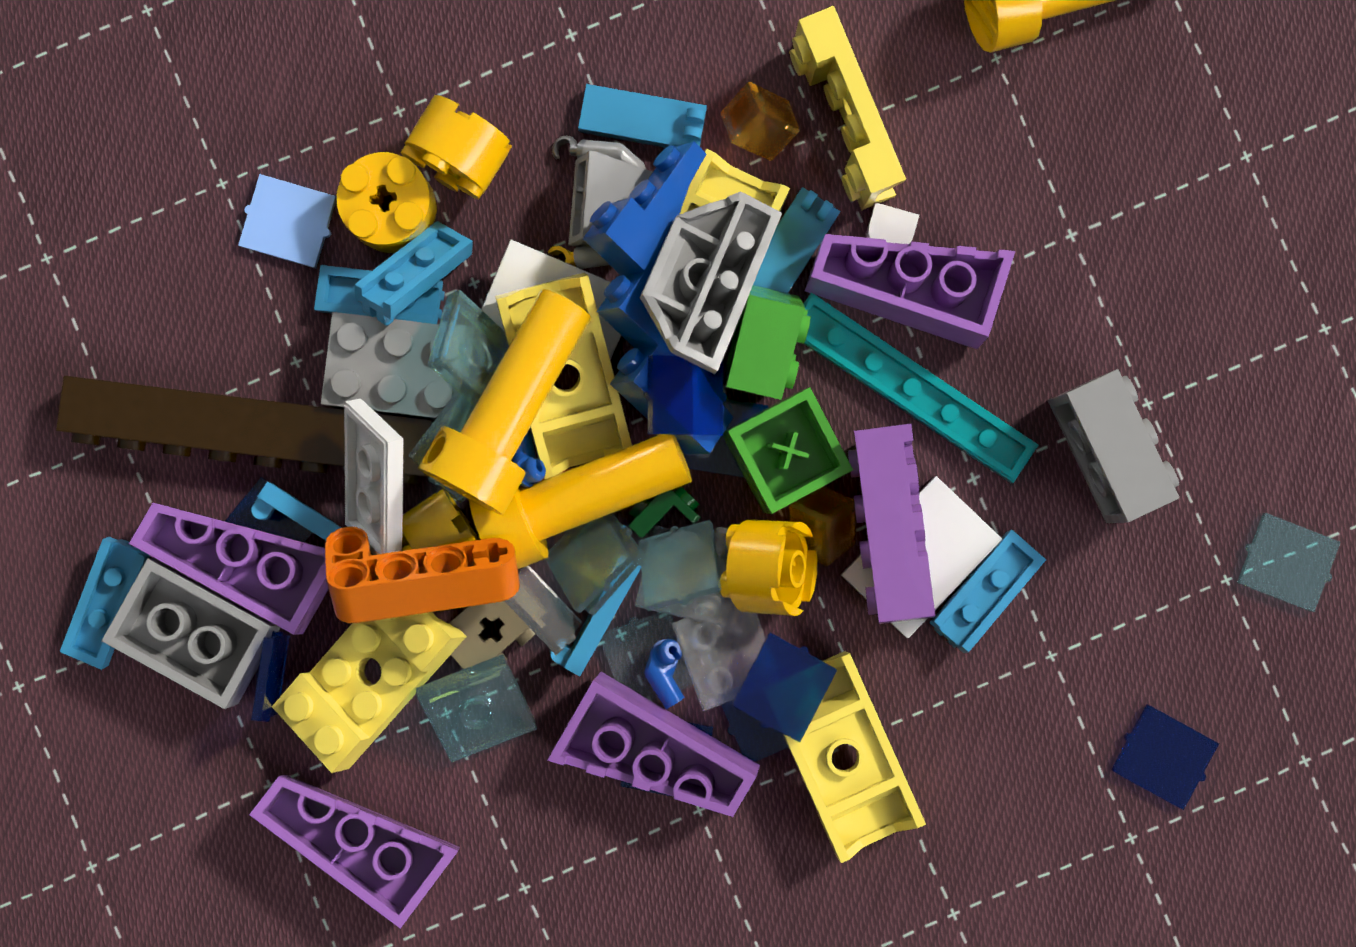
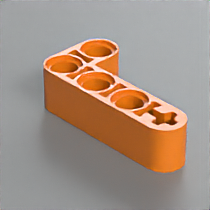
[325,527,520,623]

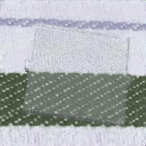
[505,565,582,655]

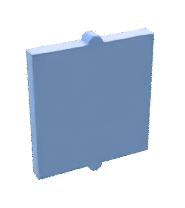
[238,174,337,269]

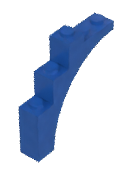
[583,141,734,454]

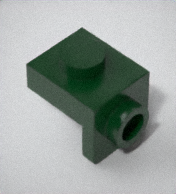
[629,486,700,539]

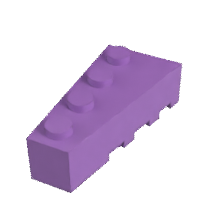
[805,234,1015,349]
[848,424,935,624]
[129,503,329,635]
[547,672,760,817]
[249,775,460,929]

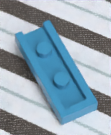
[578,84,707,148]
[753,187,841,293]
[354,221,473,325]
[314,265,445,324]
[251,481,373,555]
[930,529,1046,653]
[60,536,151,670]
[550,555,641,676]

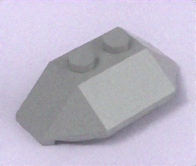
[640,191,782,374]

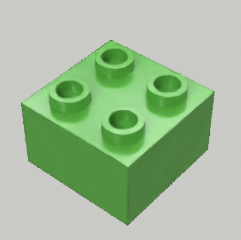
[724,285,811,400]
[722,387,853,514]

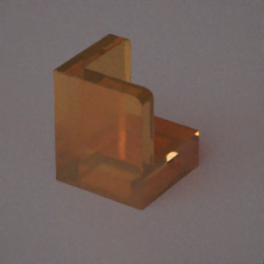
[720,81,800,160]
[789,486,855,567]

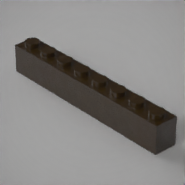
[56,376,438,485]

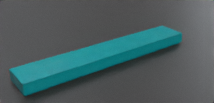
[803,293,1039,483]

